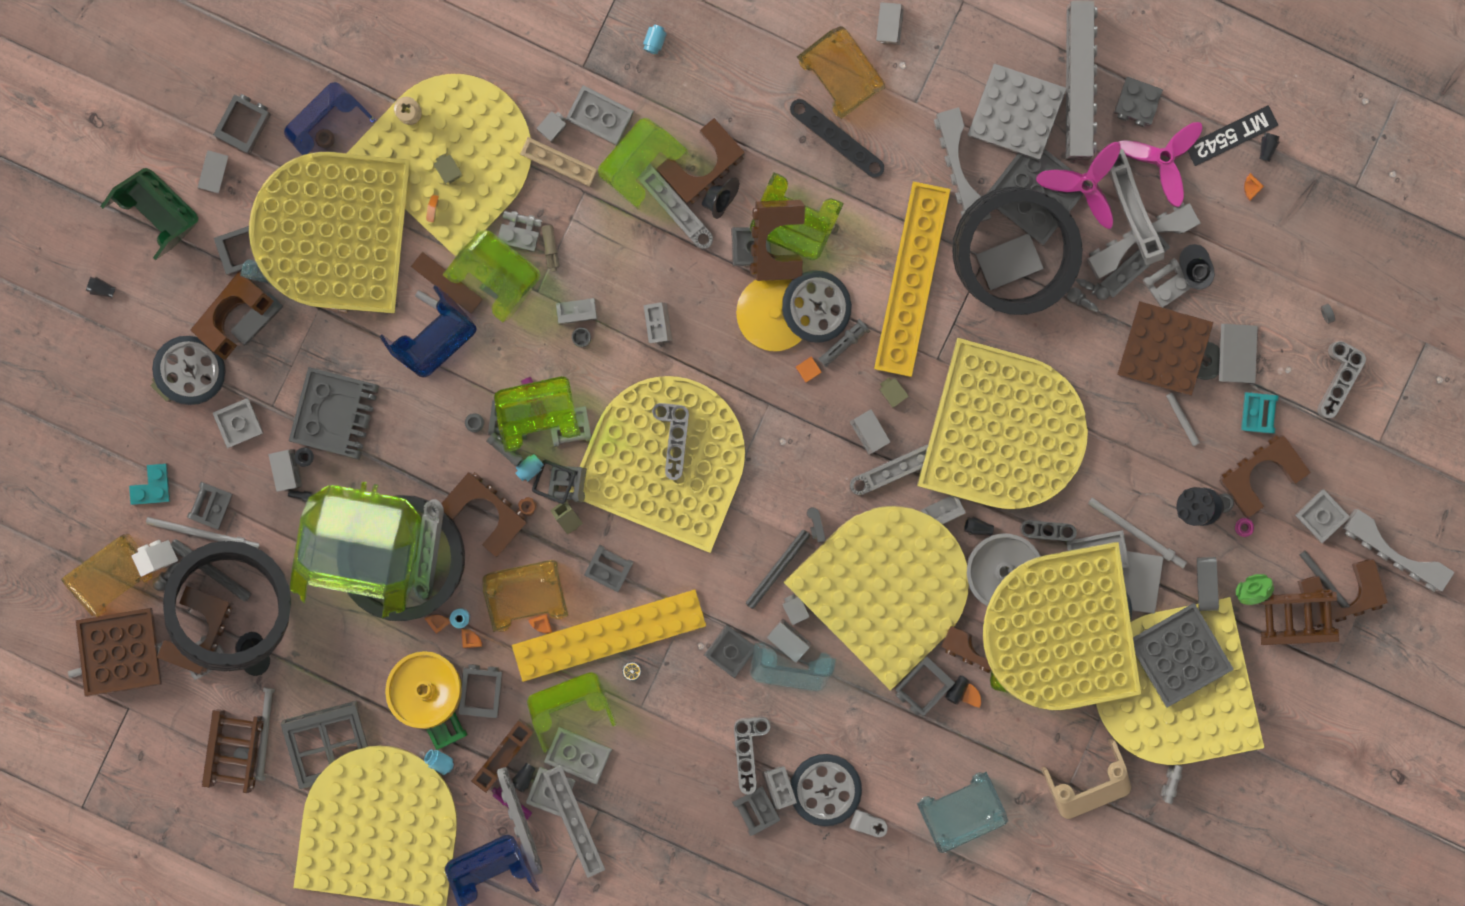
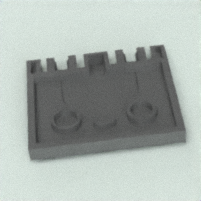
[289,367,379,460]

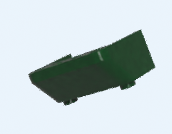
[100,168,199,261]

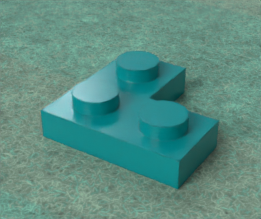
[129,463,170,505]

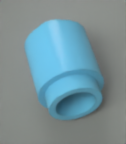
[643,25,667,55]
[515,454,544,481]
[450,608,471,628]
[424,749,454,775]

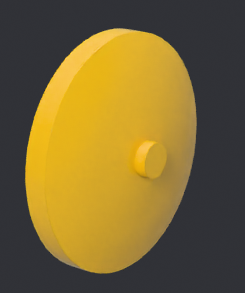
[736,279,811,351]
[385,651,462,729]

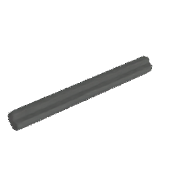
[746,530,810,609]
[171,539,251,602]

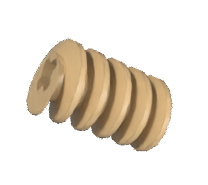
[394,97,422,125]

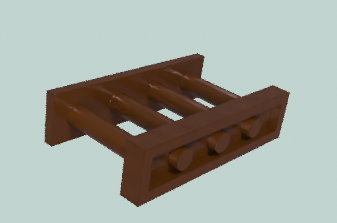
[1259,590,1339,645]
[202,709,264,794]

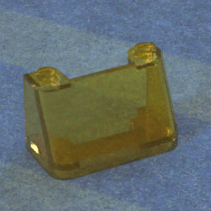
[797,26,886,119]
[61,534,154,617]
[482,560,569,632]

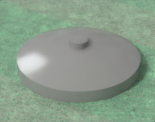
[967,533,1040,606]

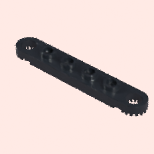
[790,99,884,178]

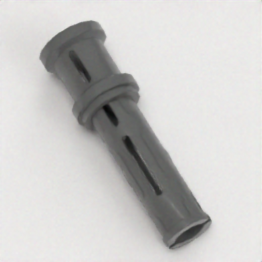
[818,319,870,367]

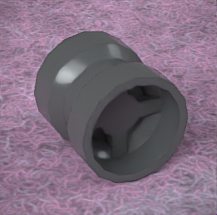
[572,328,591,347]

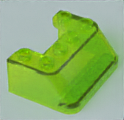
[598,118,688,210]
[750,172,844,260]
[443,230,540,323]
[494,376,581,452]

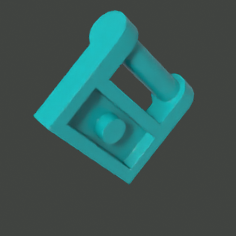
[1241,392,1279,434]

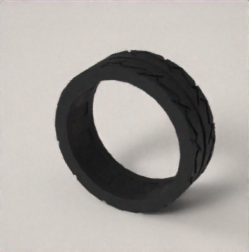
[952,187,1083,315]
[337,495,465,621]
[163,541,291,672]

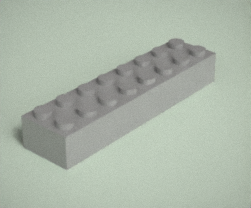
[1066,1,1098,160]

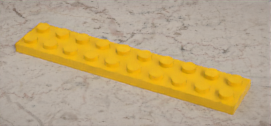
[874,181,951,377]
[512,589,706,682]

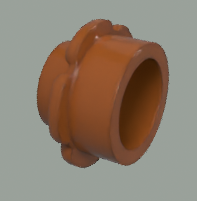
[518,497,537,516]

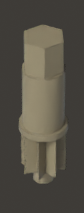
[542,225,560,272]

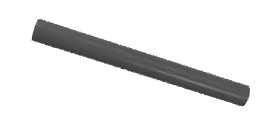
[1299,550,1350,608]

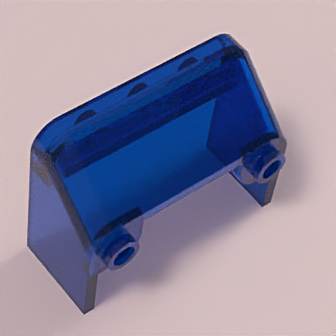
[284,82,376,155]
[379,285,477,378]
[445,835,540,906]

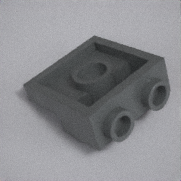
[1114,77,1163,127]

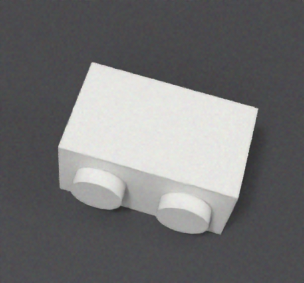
[132,540,178,577]

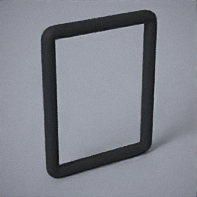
[532,460,576,504]

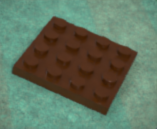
[1117,301,1214,396]
[75,608,162,697]

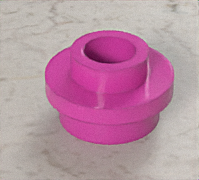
[1235,518,1254,537]

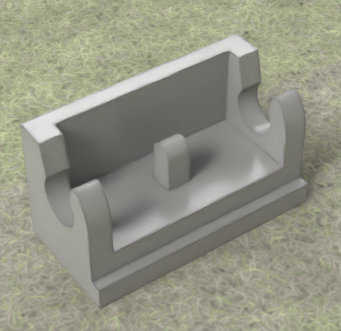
[876,2,904,45]
[197,150,228,193]
[556,298,597,324]
[643,302,672,343]
[850,409,890,454]
[268,449,302,492]
[921,496,966,524]
[767,618,811,663]
[762,766,797,809]

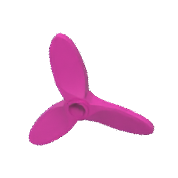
[1118,122,1202,208]
[1036,142,1120,229]

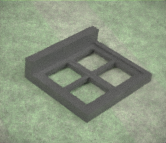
[281,700,368,789]

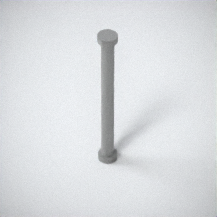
[254,687,275,781]

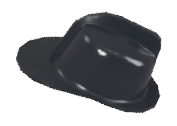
[702,178,740,219]
[1179,244,1215,290]
[235,631,270,676]

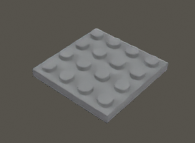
[968,64,1067,161]

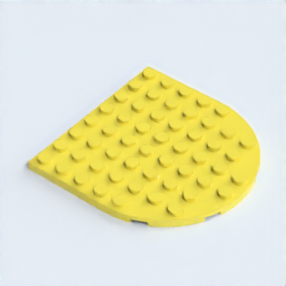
[347,74,531,259]
[249,152,410,313]
[917,338,1088,509]
[570,376,745,553]
[784,506,969,691]
[983,542,1141,710]
[1096,597,1264,765]
[294,746,457,906]

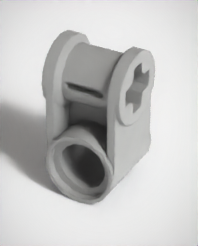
[849,809,888,837]

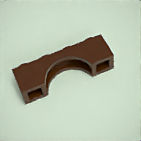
[941,626,992,673]
[471,719,535,793]

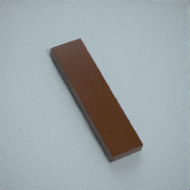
[411,252,483,314]

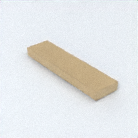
[520,137,598,187]

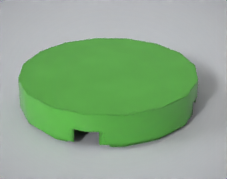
[1236,574,1274,605]

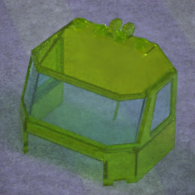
[290,482,422,618]

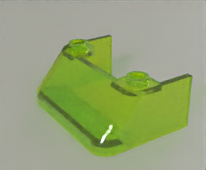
[527,672,617,753]

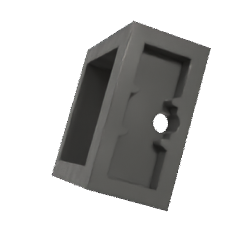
[213,94,271,155]
[214,226,258,275]
[895,656,955,717]
[459,664,503,718]

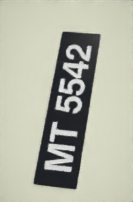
[1187,105,1278,166]

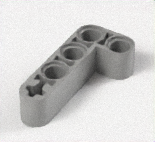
[1317,341,1366,418]
[652,403,689,480]
[734,716,770,795]

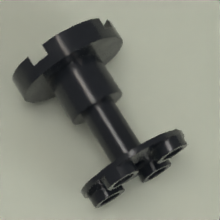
[1176,487,1224,526]

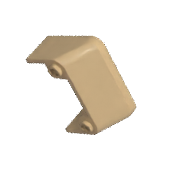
[1041,739,1131,819]

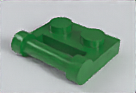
[426,712,468,750]

